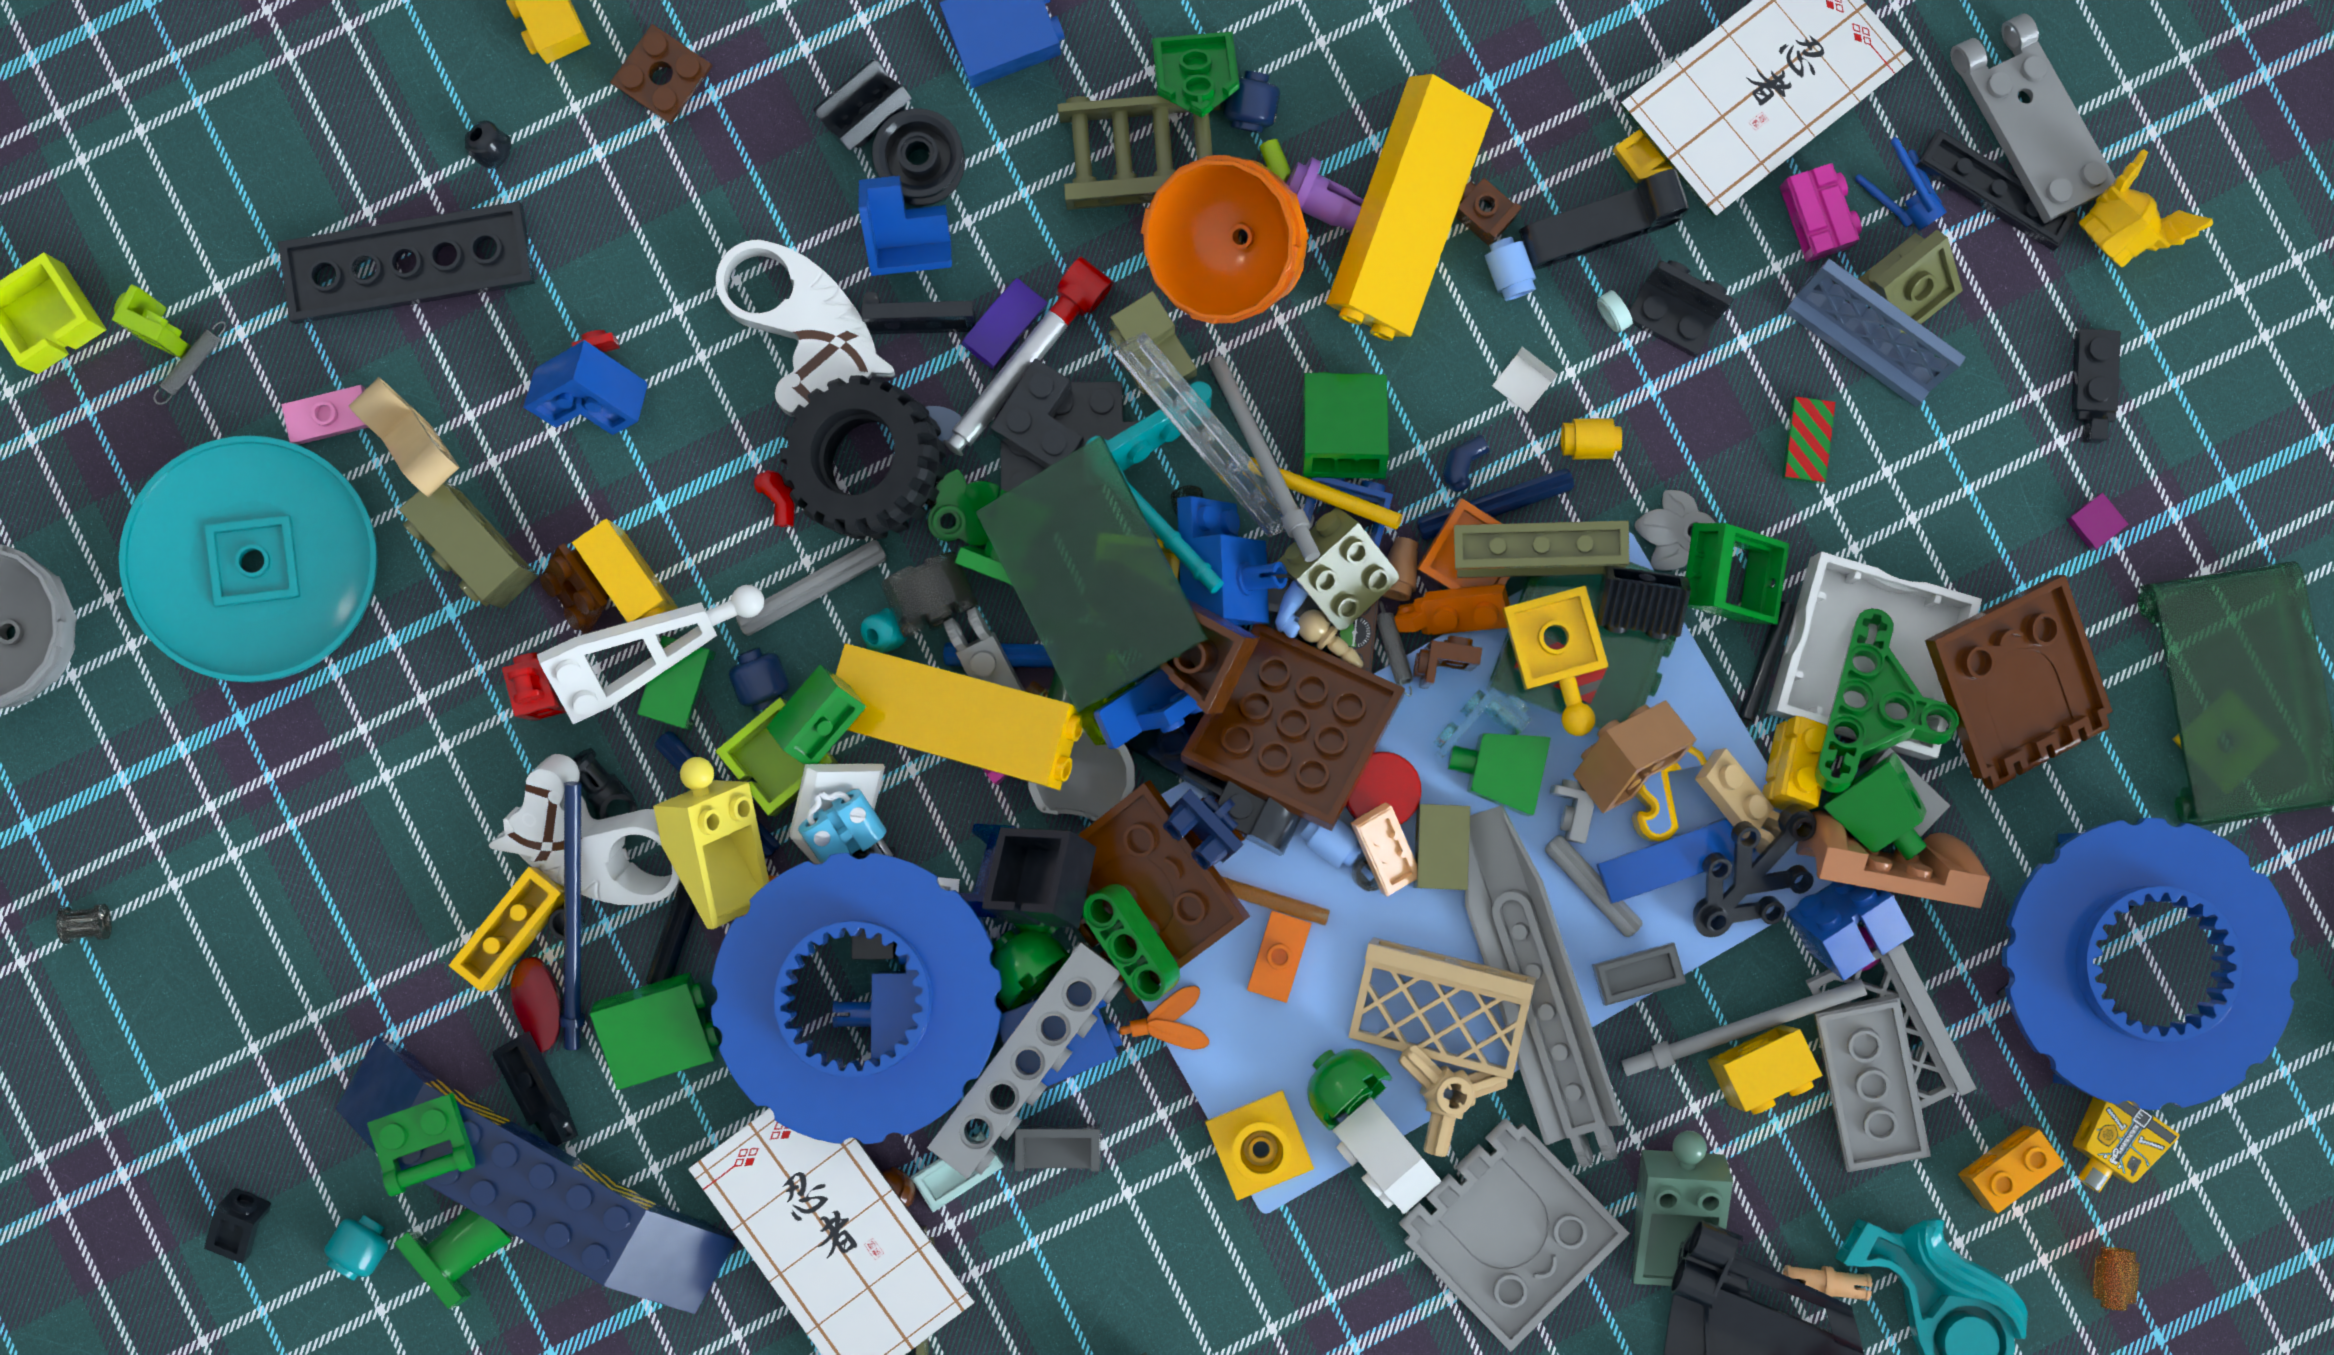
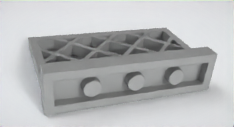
[1806,943,1977,1109]

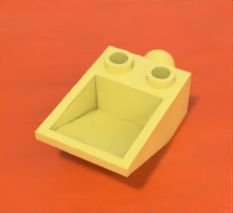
[653,757,769,929]

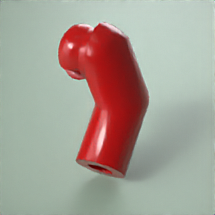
[754,470,795,527]

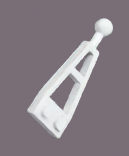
[537,585,764,724]

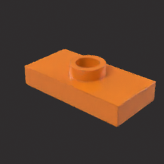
[1247,910,1312,1003]

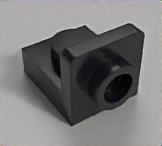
[204,1188,271,1264]

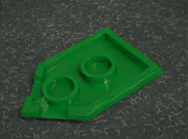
[1152,31,1240,118]

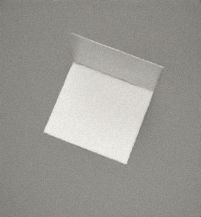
[1492,347,1558,413]

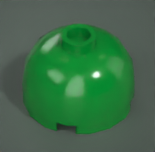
[991,930,1071,1010]
[1307,1049,1392,1131]

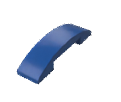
[1596,818,1757,904]

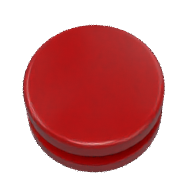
[1345,752,1422,825]

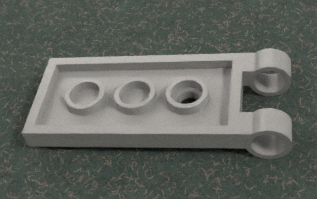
[1950,13,2116,224]

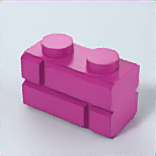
[1779,163,1862,262]

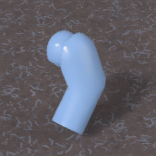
[1275,580,1308,638]

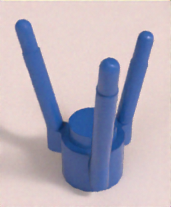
[1855,137,1947,231]

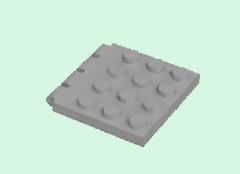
[1399,1118,1630,1352]

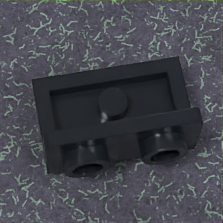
[814,59,912,151]

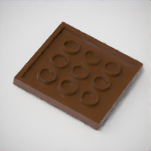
[1181,624,1405,831]

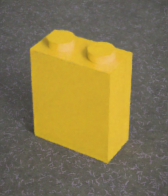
[572,519,678,623]

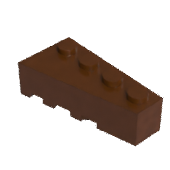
[1082,559,1260,714]

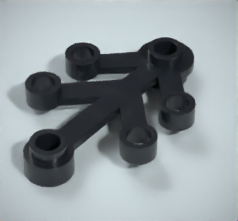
[1693,804,1816,937]

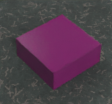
[2066,492,2129,551]

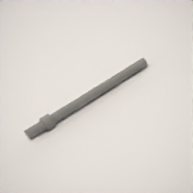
[1209,356,1321,562]
[1621,979,1867,1076]

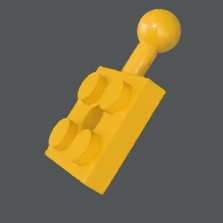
[1502,586,1609,736]

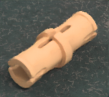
[1783,1265,1872,1301]

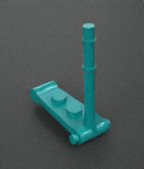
[1084,381,1224,594]

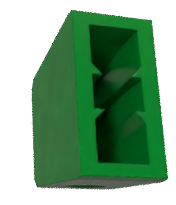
[1447,733,1551,816]
[1824,752,1927,860]

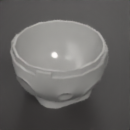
[0,544,78,709]

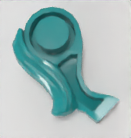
[1835,1217,2028,1355]

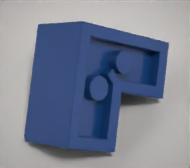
[859,176,952,276]
[523,340,648,435]

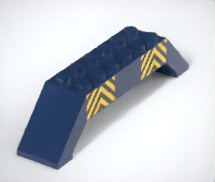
[336,1035,738,1314]

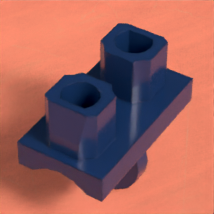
[1163,789,1244,870]

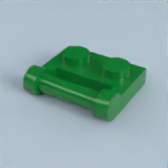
[367,1093,475,1197]

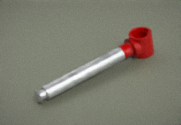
[944,256,1114,456]

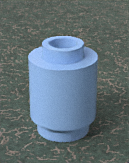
[1484,237,1536,301]
[1300,818,1362,869]

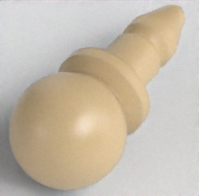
[1298,609,1364,668]

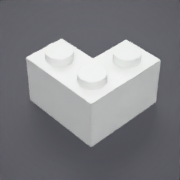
[1333,1097,1442,1214]

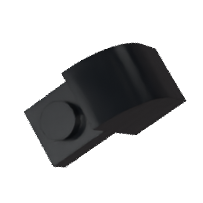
[1217,781,1302,856]

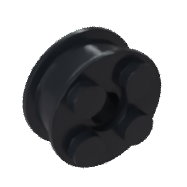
[872,108,965,206]

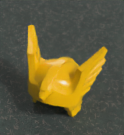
[2078,149,2213,267]

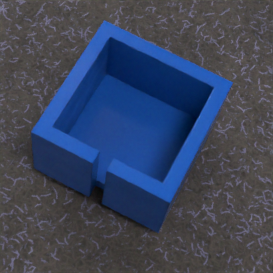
[1787,881,1914,981]

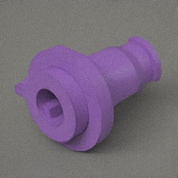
[1286,157,1364,235]

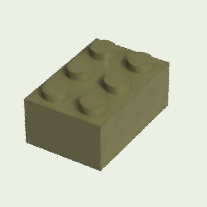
[398,481,539,609]

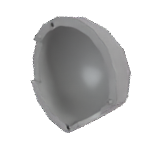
[1028,724,1135,821]

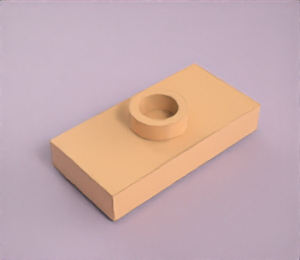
[1350,802,1417,897]

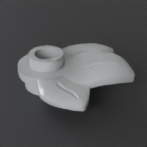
[1634,490,1715,571]

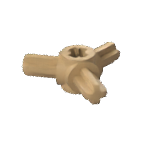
[1398,1045,1508,1157]

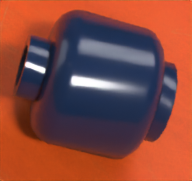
[1223,71,1280,133]
[728,647,789,712]

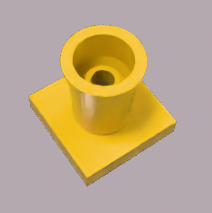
[1205,1090,1314,1201]

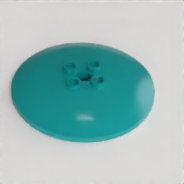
[119,436,378,683]

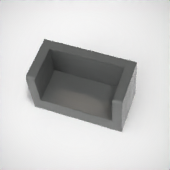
[1015,1125,1101,1172]

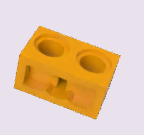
[1958,1125,2065,1214]

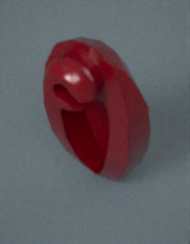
[510,957,562,1053]

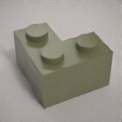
[1108,291,1197,402]

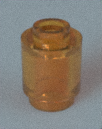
[2092,1246,2140,1311]

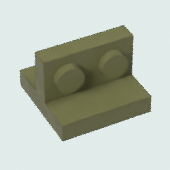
[1858,230,1963,334]

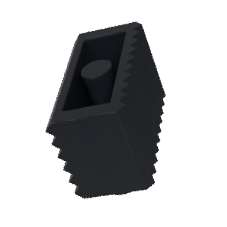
[1595,566,1691,639]

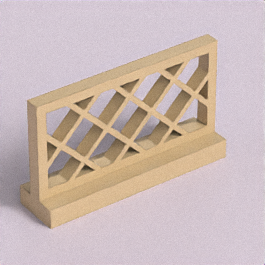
[1348,937,1536,1080]

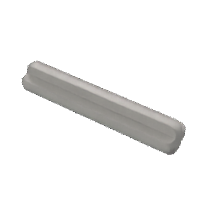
[1545,836,1643,937]

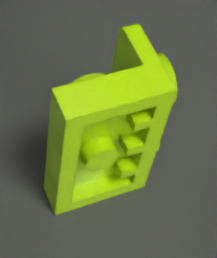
[112,284,192,359]

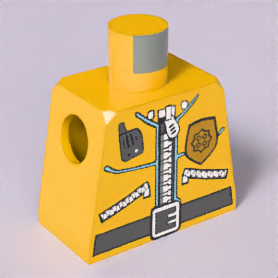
[2073,1097,2180,1193]

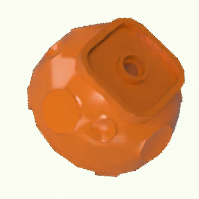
[1141,155,1309,324]

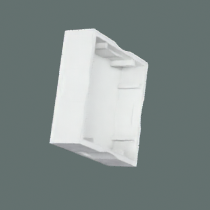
[1766,552,1982,760]

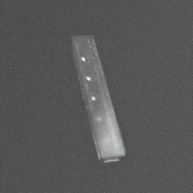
[1113,332,1286,537]

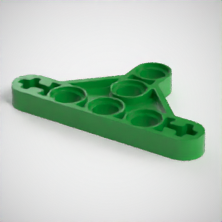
[1815,608,1959,793]

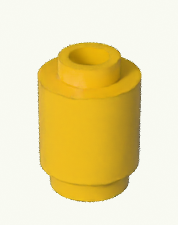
[1561,418,1622,460]

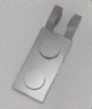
[944,607,1025,691]

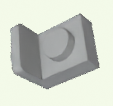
[1549,779,1595,844]

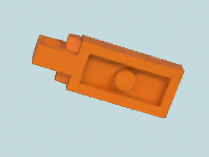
[1394,584,1510,635]

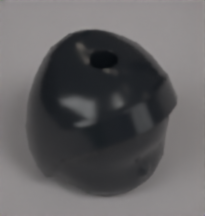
[465,120,512,169]

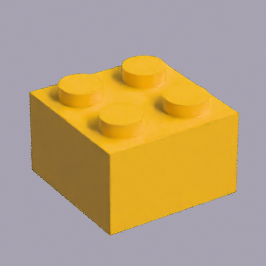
[1707,1025,1823,1115]

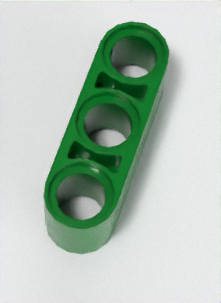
[1083,884,1180,1002]

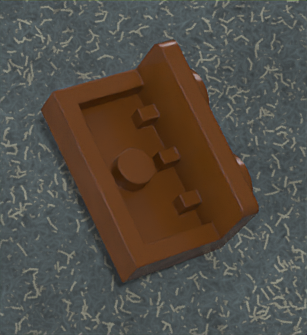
[1413,636,1482,689]

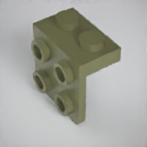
[1276,507,1399,630]

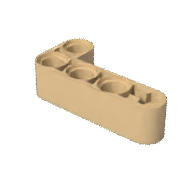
[349,377,460,497]

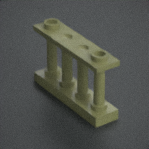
[1057,95,1221,210]
[1454,521,1630,578]

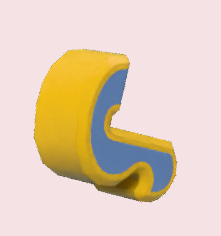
[1632,746,1707,842]

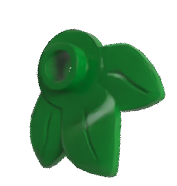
[927,469,999,546]

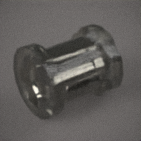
[56,904,112,944]

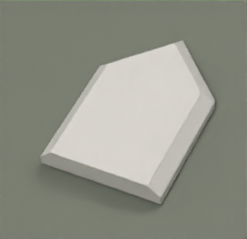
[789,764,885,864]

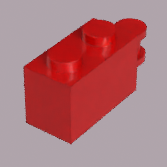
[502,652,566,721]

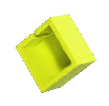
[0,252,107,374]

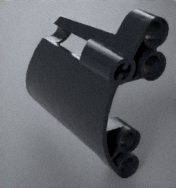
[1663,1220,1864,1355]

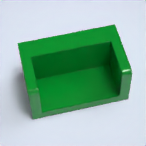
[637,635,716,731]
[766,664,867,765]

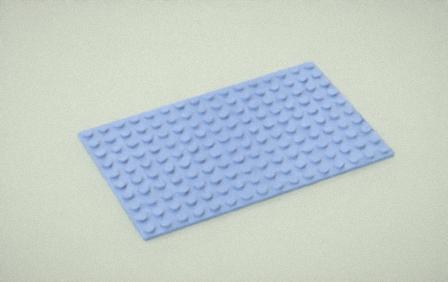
[1141,532,1832,1214]

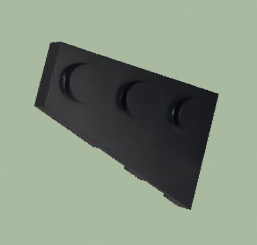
[1124,711,1226,799]

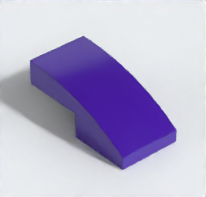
[961,278,1048,370]

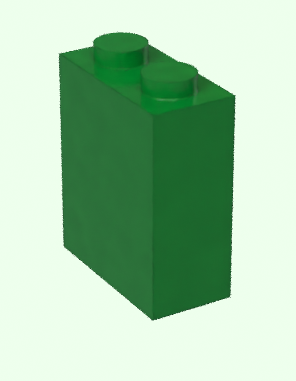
[1303,372,1389,479]
[590,972,721,1090]

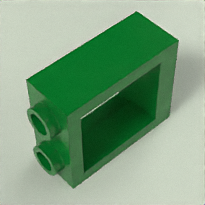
[1685,523,1789,625]

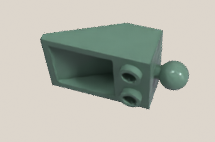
[1633,1130,1733,1286]

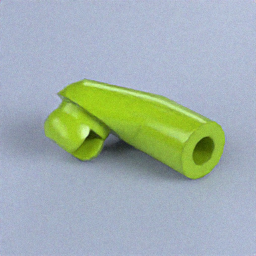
[1259,139,1291,183]

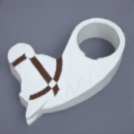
[716,240,895,417]
[489,754,681,905]

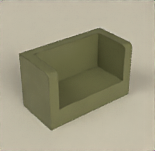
[1413,804,1470,890]

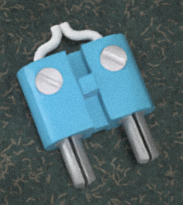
[798,789,893,864]

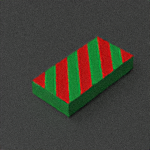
[1782,396,1836,484]

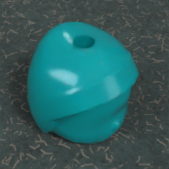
[860,608,909,653]

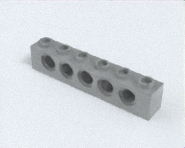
[927,941,1123,1179]

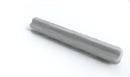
[736,540,886,636]

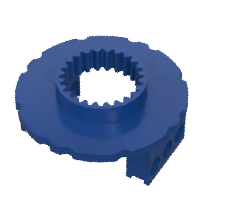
[2002,818,2298,1110]
[711,853,1002,1144]

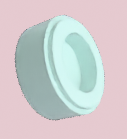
[1597,290,1633,333]

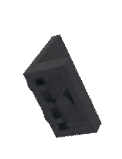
[1629,260,1734,358]

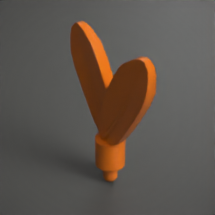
[1119,986,1209,1050]

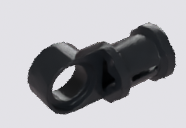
[572,748,637,819]

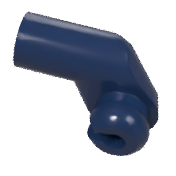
[1443,434,1490,492]

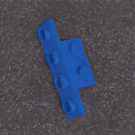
[1094,668,1203,749]

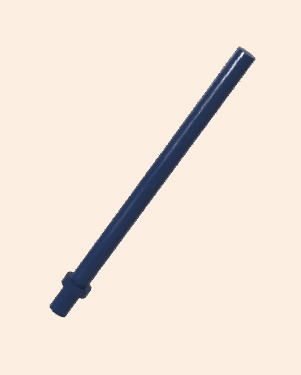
[560,781,585,1050]

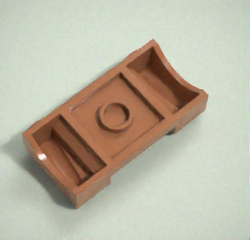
[1796,810,1990,909]

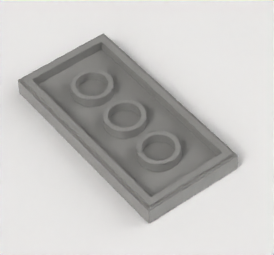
[1814,994,1931,1172]

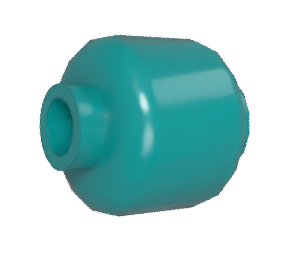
[324,1215,389,1281]

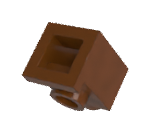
[1455,178,1522,246]

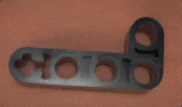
[1519,169,1689,270]

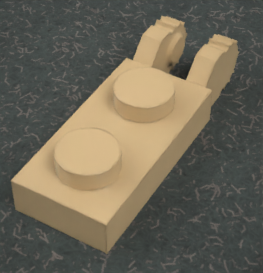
[1695,748,1781,854]

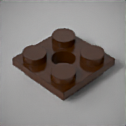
[610,24,713,125]
[540,543,609,635]

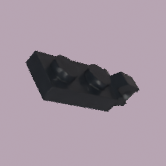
[2072,328,2121,444]
[492,1031,578,1147]

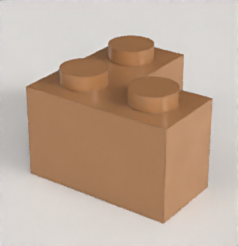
[1573,700,1697,813]

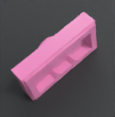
[281,385,369,445]

